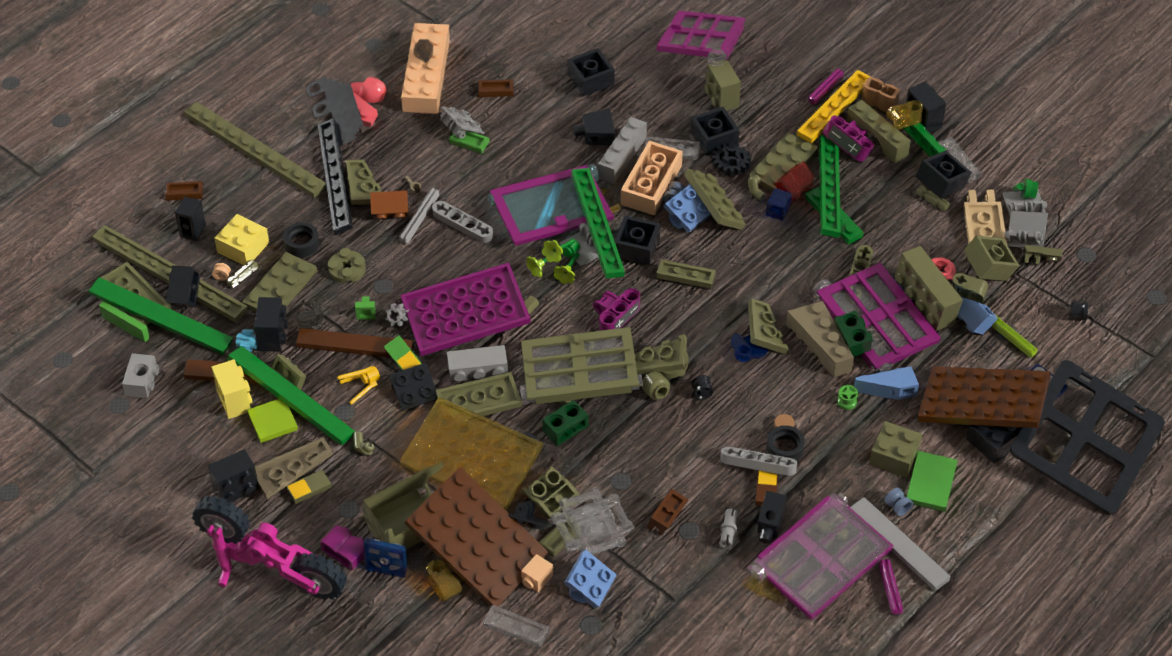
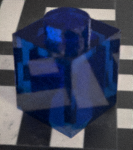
[766,188,792,221]

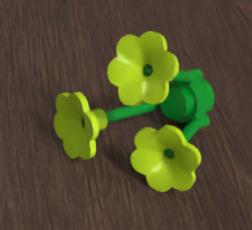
[526,238,581,284]

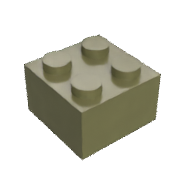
[704,60,741,111]
[963,235,1019,281]
[869,421,923,478]

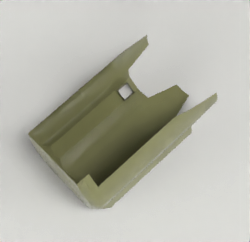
[362,461,444,551]

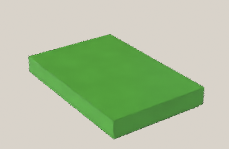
[907,451,958,512]

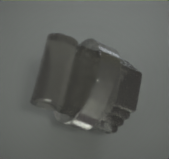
[413,39,434,63]

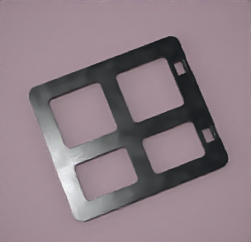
[1010,360,1165,515]

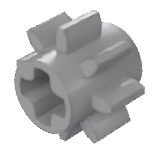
[385,303,409,326]

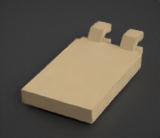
[963,189,1007,244]

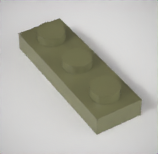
[656,259,716,289]

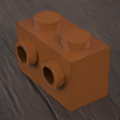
[370,190,408,220]

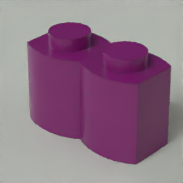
[320,525,368,570]

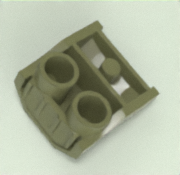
[521,466,580,519]

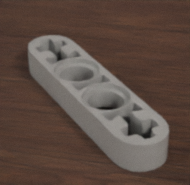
[432,201,493,243]
[720,447,797,476]

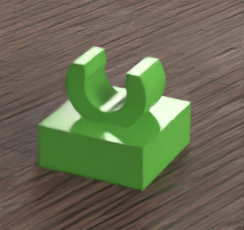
[355,296,376,320]

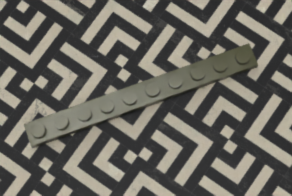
[184,102,327,198]
[92,225,248,323]

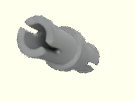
[719,509,738,549]

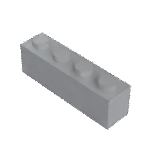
[598,117,647,184]

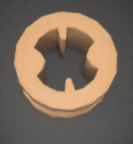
[212,263,231,281]

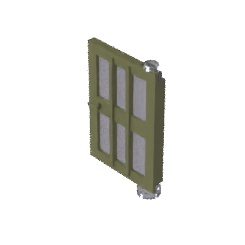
[520,327,643,405]

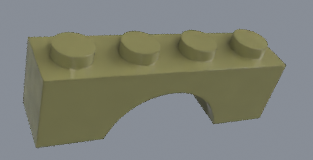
[847,100,911,163]

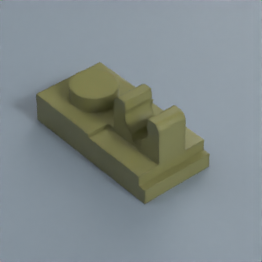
[1023,245,1063,265]
[271,354,306,390]

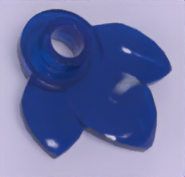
[731,333,769,362]

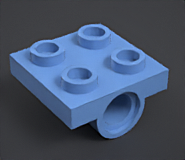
[664,184,711,233]
[564,550,617,608]

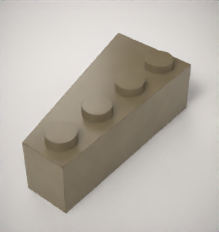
[786,301,854,377]

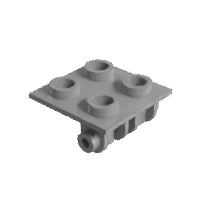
[440,106,485,139]
[1002,190,1047,217]
[1004,211,1048,248]
[559,223,598,267]

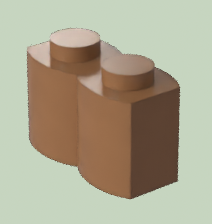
[861,77,900,113]

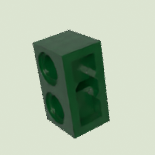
[834,310,873,357]
[542,400,588,446]

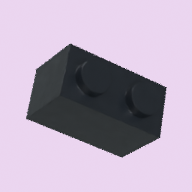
[175,197,206,241]
[166,265,201,308]

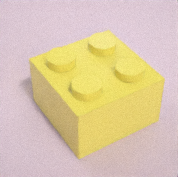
[215,214,269,265]
[212,359,253,419]

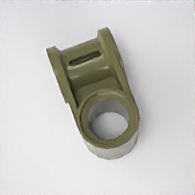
[952,273,988,303]

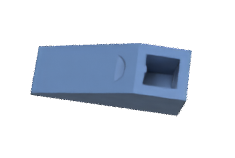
[957,297,998,335]
[854,366,919,400]

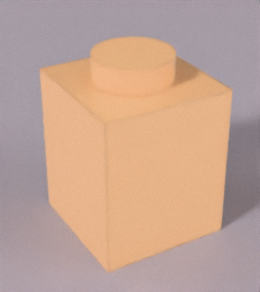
[521,554,553,592]

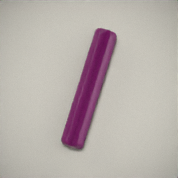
[808,68,844,105]
[879,559,903,615]

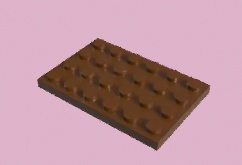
[918,366,1050,428]
[404,467,549,610]

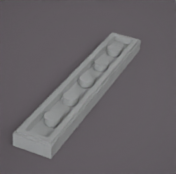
[850,497,951,591]

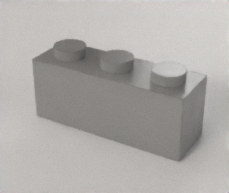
[447,345,508,382]

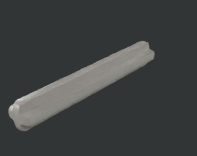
[399,188,439,244]

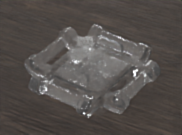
[550,487,634,556]

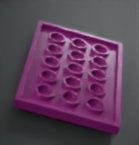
[401,262,531,356]

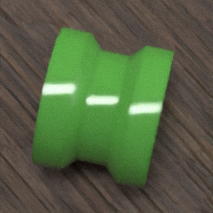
[837,385,858,410]

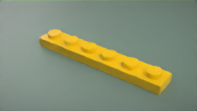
[797,70,871,144]

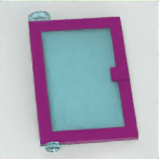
[487,164,614,246]

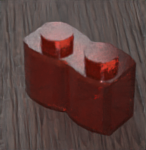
[774,161,816,201]

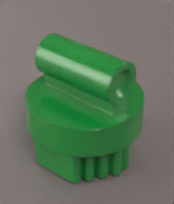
[1013,178,1039,200]

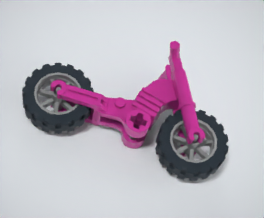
[192,496,347,600]

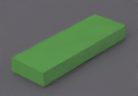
[99,301,149,342]

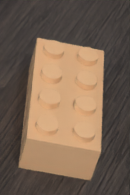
[621,141,683,216]

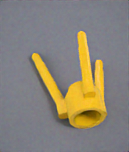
[337,366,380,405]

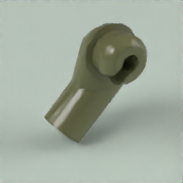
[748,174,766,201]
[353,431,374,456]

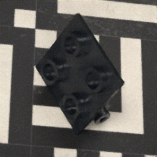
[389,362,437,411]
[509,500,557,530]

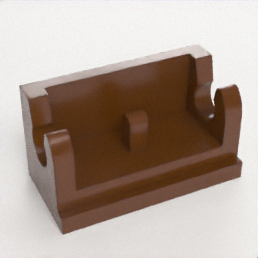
[646,488,688,535]

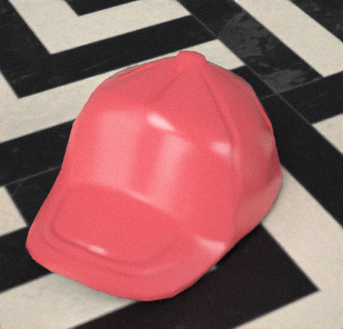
[351,77,387,103]

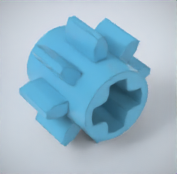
[236,329,257,352]

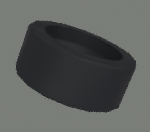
[283,222,319,258]
[766,425,805,461]

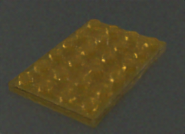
[399,397,543,510]

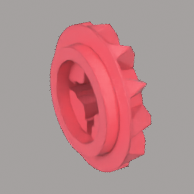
[931,258,956,280]

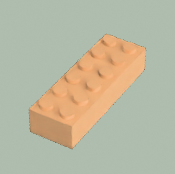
[401,23,450,114]

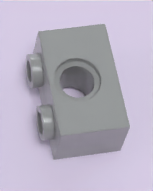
[122,353,159,398]

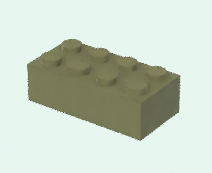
[894,246,963,331]

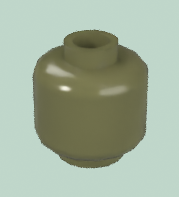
[641,371,670,400]

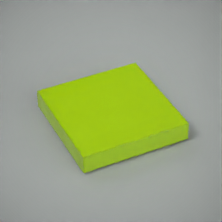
[247,399,298,443]

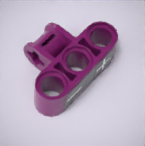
[823,115,874,161]
[592,288,640,331]

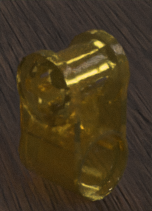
[887,101,923,129]
[427,560,462,602]

